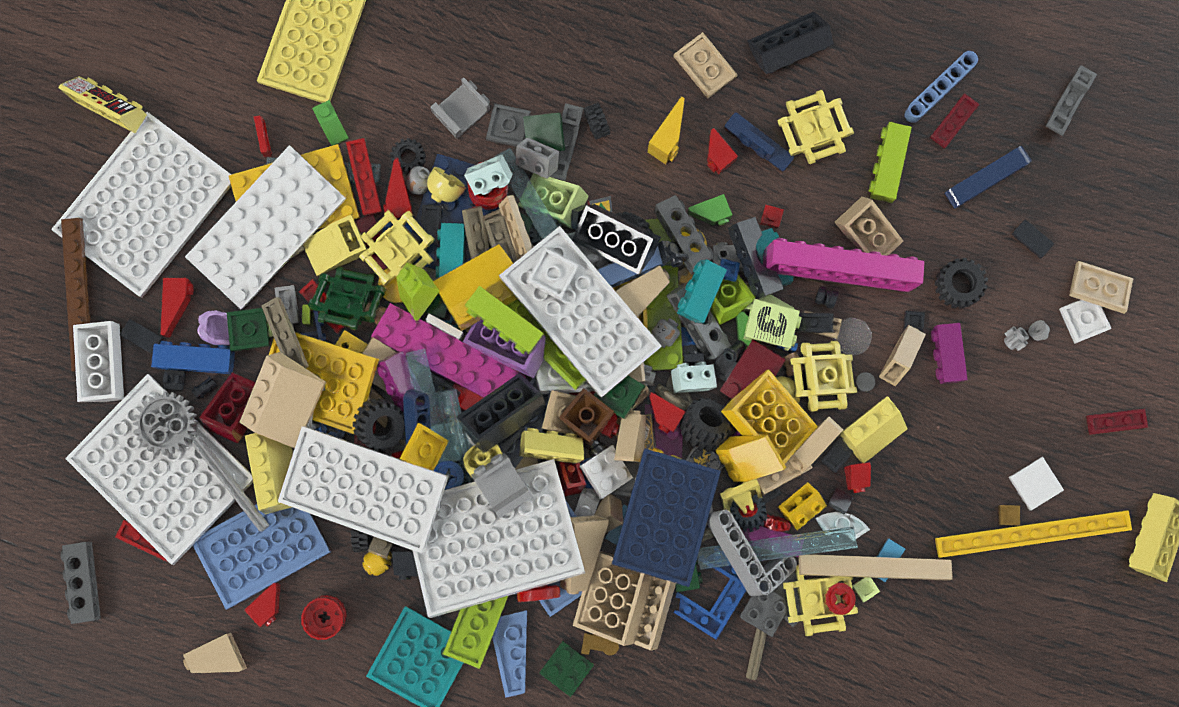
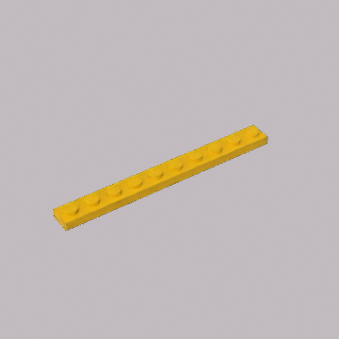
[935,511,1132,558]

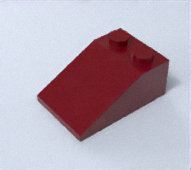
[720,339,786,399]
[199,373,256,443]

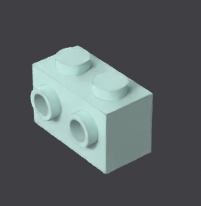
[464,155,513,195]
[671,362,717,393]

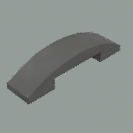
[1046,65,1097,135]
[550,103,584,181]

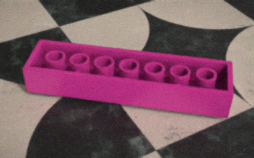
[763,238,924,292]
[371,303,526,398]

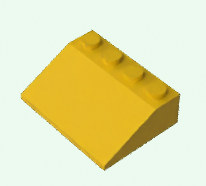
[433,244,517,331]
[721,370,818,464]

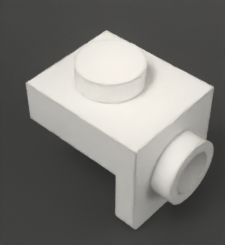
[575,488,600,517]

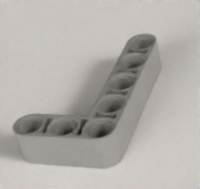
[707,510,797,596]

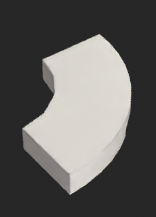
[815,512,870,540]

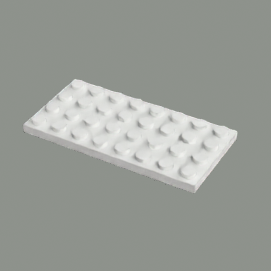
[185,145,346,309]
[499,226,662,397]
[278,426,449,553]

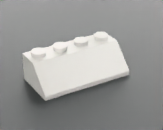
[73,321,124,402]

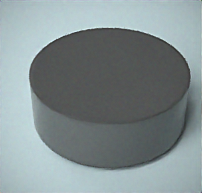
[855,372,875,392]

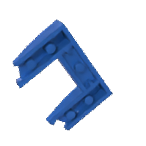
[674,546,747,640]

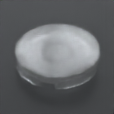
[833,317,872,356]

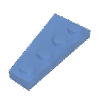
[492,610,527,698]

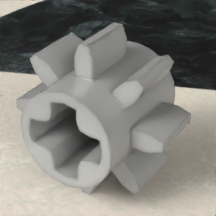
[1004,326,1029,351]
[641,365,656,386]

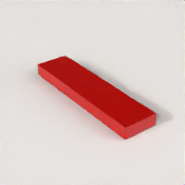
[346,138,382,216]

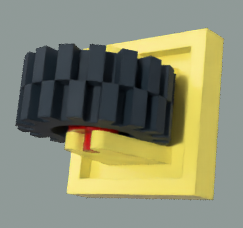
[720,479,767,532]

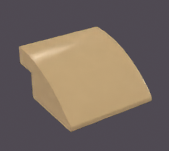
[573,551,676,651]

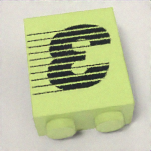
[743,299,802,351]

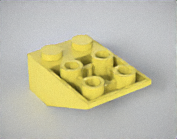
[303,215,367,276]

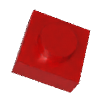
[760,205,784,229]

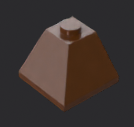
[559,388,614,446]

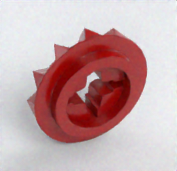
[763,514,791,532]
[825,583,856,615]

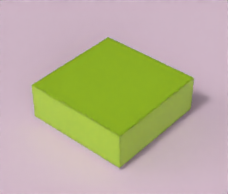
[302,305,313,327]

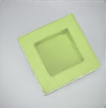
[852,577,880,602]

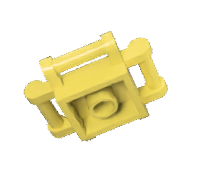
[778,90,854,164]
[359,210,435,286]
[790,341,857,412]
[783,565,858,636]

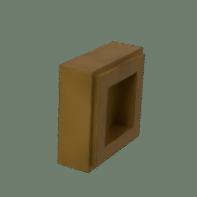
[999,505,1020,525]

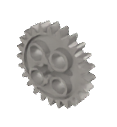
[133,392,198,455]

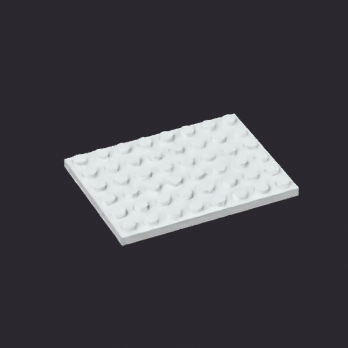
[51,112,231,298]
[65,374,253,565]
[413,459,585,618]

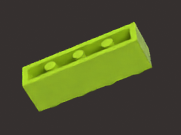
[869,122,912,203]
[465,286,544,354]

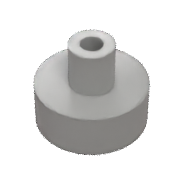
[1028,320,1050,341]

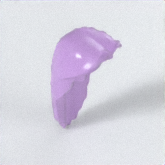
[197,310,230,345]

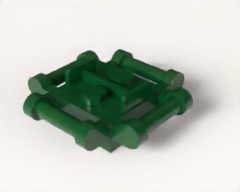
[308,266,386,330]

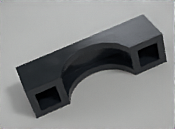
[727,217,783,299]

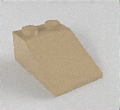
[835,197,903,256]

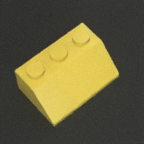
[839,396,907,463]
[519,428,584,464]

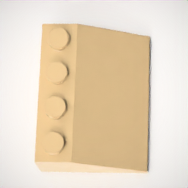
[240,352,326,448]

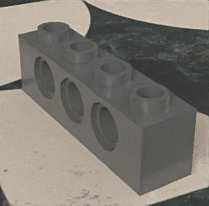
[654,195,714,275]
[667,282,731,360]
[61,542,101,624]

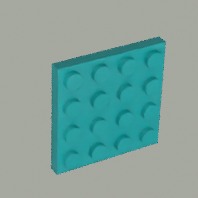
[366,606,464,707]

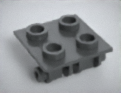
[740,591,788,637]

